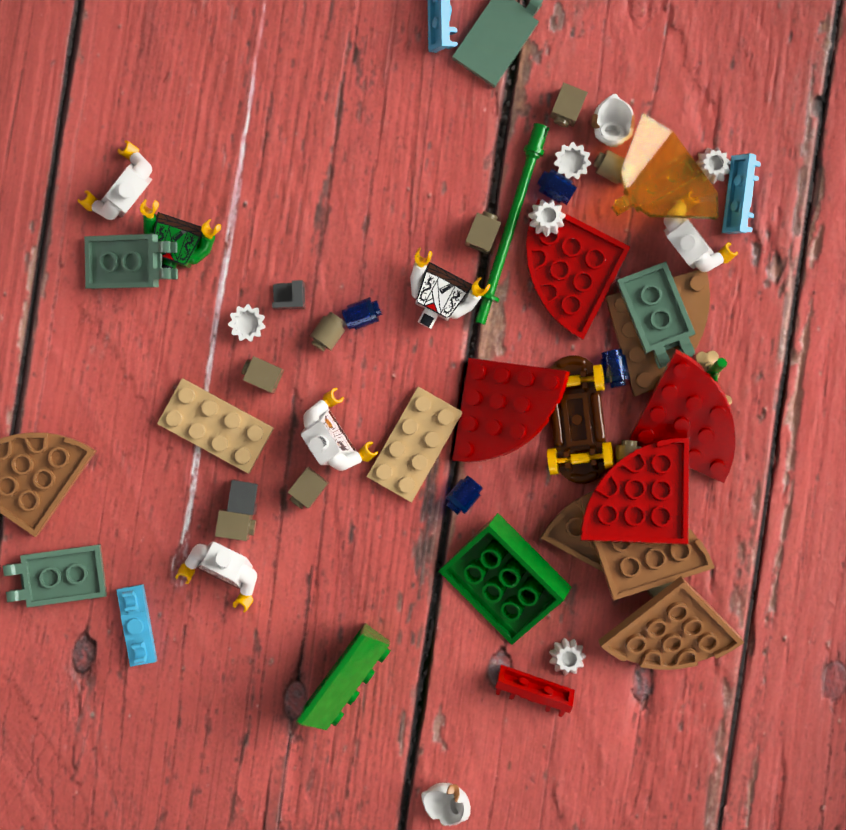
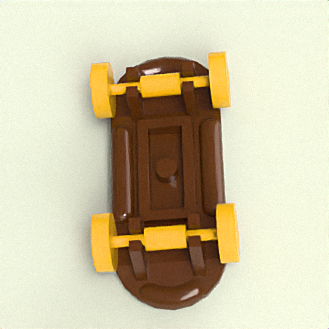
[547,355,614,484]

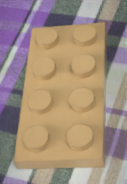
[157,378,274,474]
[367,387,462,502]

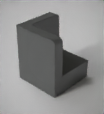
[272,280,305,310]
[227,479,258,515]

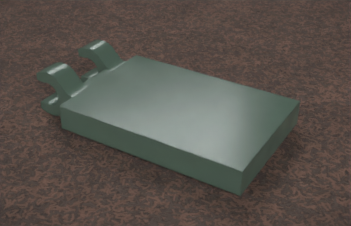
[452,0,543,88]
[84,234,178,289]
[616,262,696,369]
[3,544,107,608]

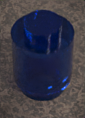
[537,169,577,205]
[342,297,382,330]
[600,349,630,388]
[445,475,483,515]

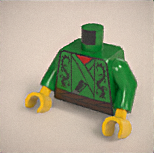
[140,199,221,269]

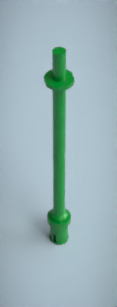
[475,123,550,325]

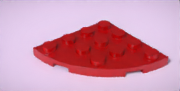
[526,200,630,340]
[629,349,735,483]
[452,358,570,462]
[580,438,689,545]

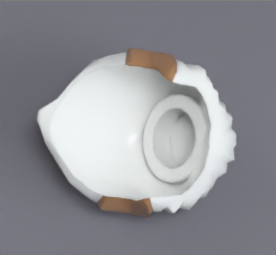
[591,94,635,147]
[421,783,471,826]

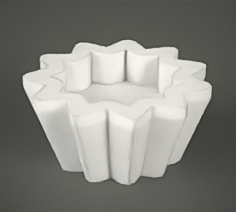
[554,142,591,180]
[694,147,731,184]
[528,199,566,237]
[228,304,266,342]
[549,638,586,676]

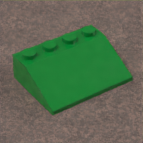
[439,513,572,645]
[297,623,391,730]

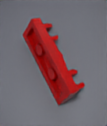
[495,664,575,717]

